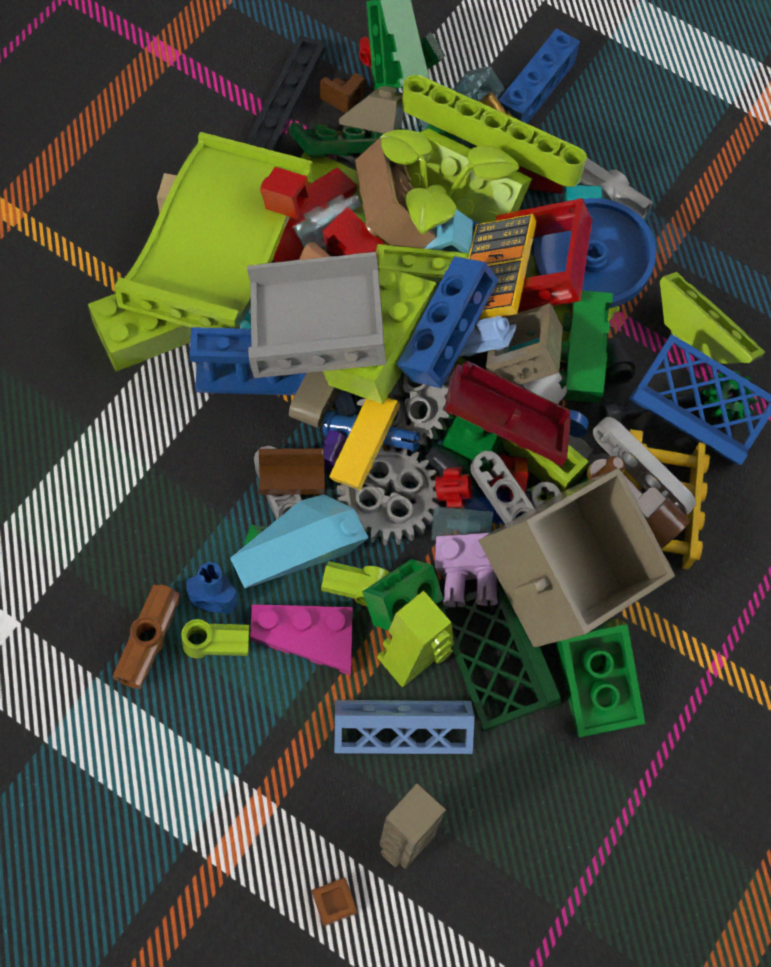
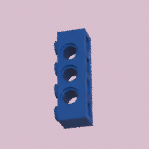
[498,28,580,124]
[396,256,498,389]

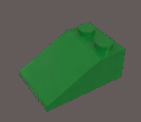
[555,618,645,738]

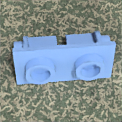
[458,316,516,357]

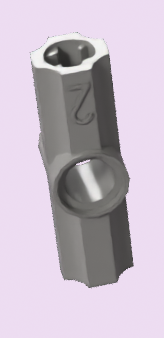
[579,158,653,219]

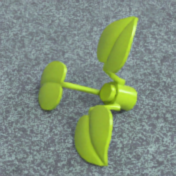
[380,130,519,235]

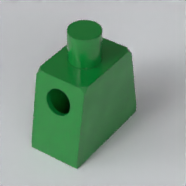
[440,416,504,476]

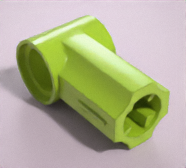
[321,561,390,607]
[181,619,249,659]

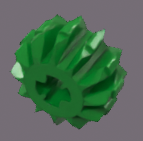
[703,370,758,423]

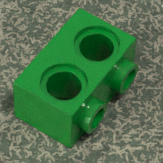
[362,559,443,631]

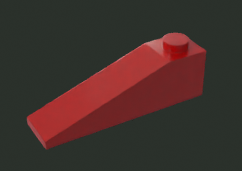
[271,167,358,263]

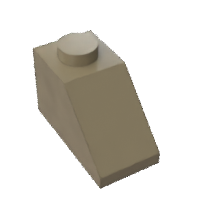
[339,86,403,133]

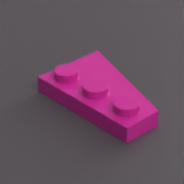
[250,605,352,676]

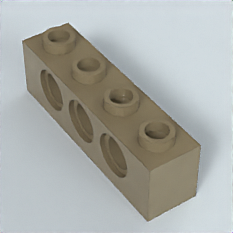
[379,784,446,869]

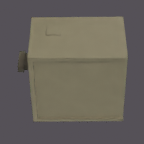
[478,468,675,647]

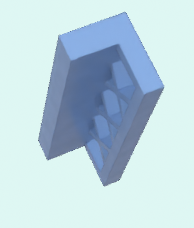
[334,700,475,754]

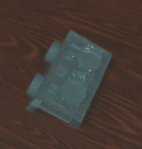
[294,194,361,248]

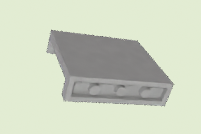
[247,252,386,378]

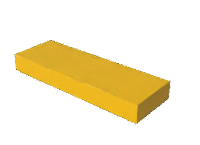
[329,397,400,491]

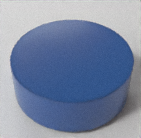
[569,410,589,438]

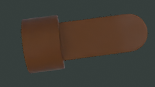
[587,456,690,549]

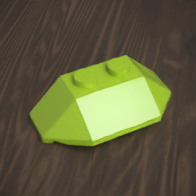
[660,272,765,364]

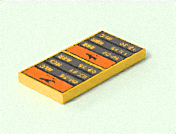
[468,214,537,320]

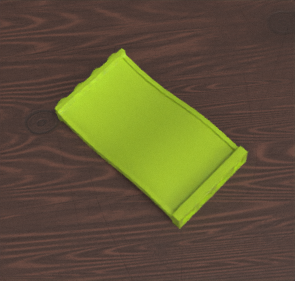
[114,132,312,329]

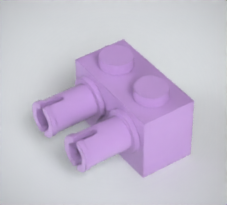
[435,533,498,608]

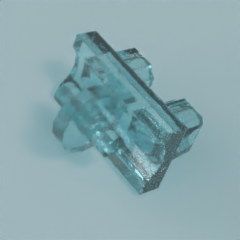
[431,507,493,540]

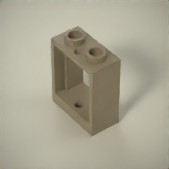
[486,303,563,385]

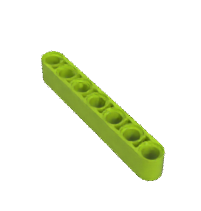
[401,75,587,187]

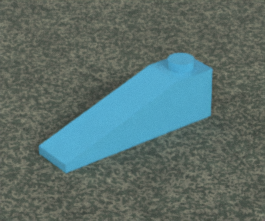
[230,494,368,588]

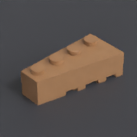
[355,138,436,248]

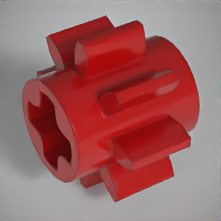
[435,467,473,508]

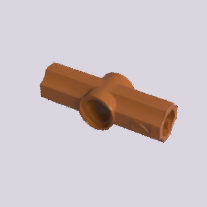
[113,584,181,689]

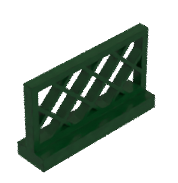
[438,579,561,732]

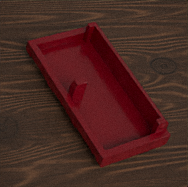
[444,361,571,466]

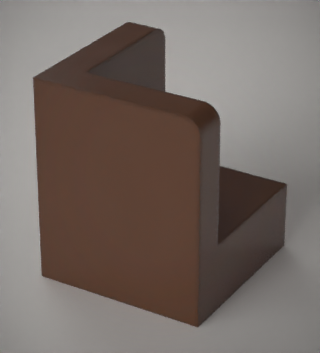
[320,73,365,113]

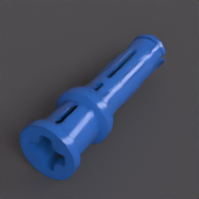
[323,409,420,452]

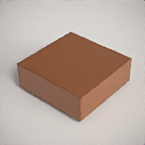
[311,877,358,927]

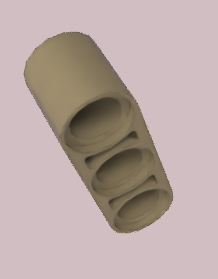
[289,371,341,428]

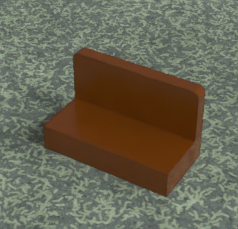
[259,448,325,495]

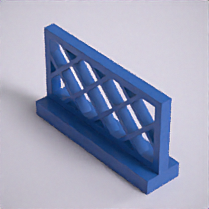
[629,334,771,465]

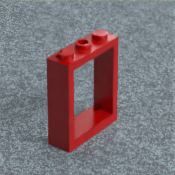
[495,198,592,311]

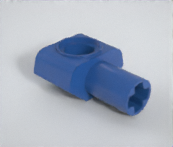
[187,562,238,614]

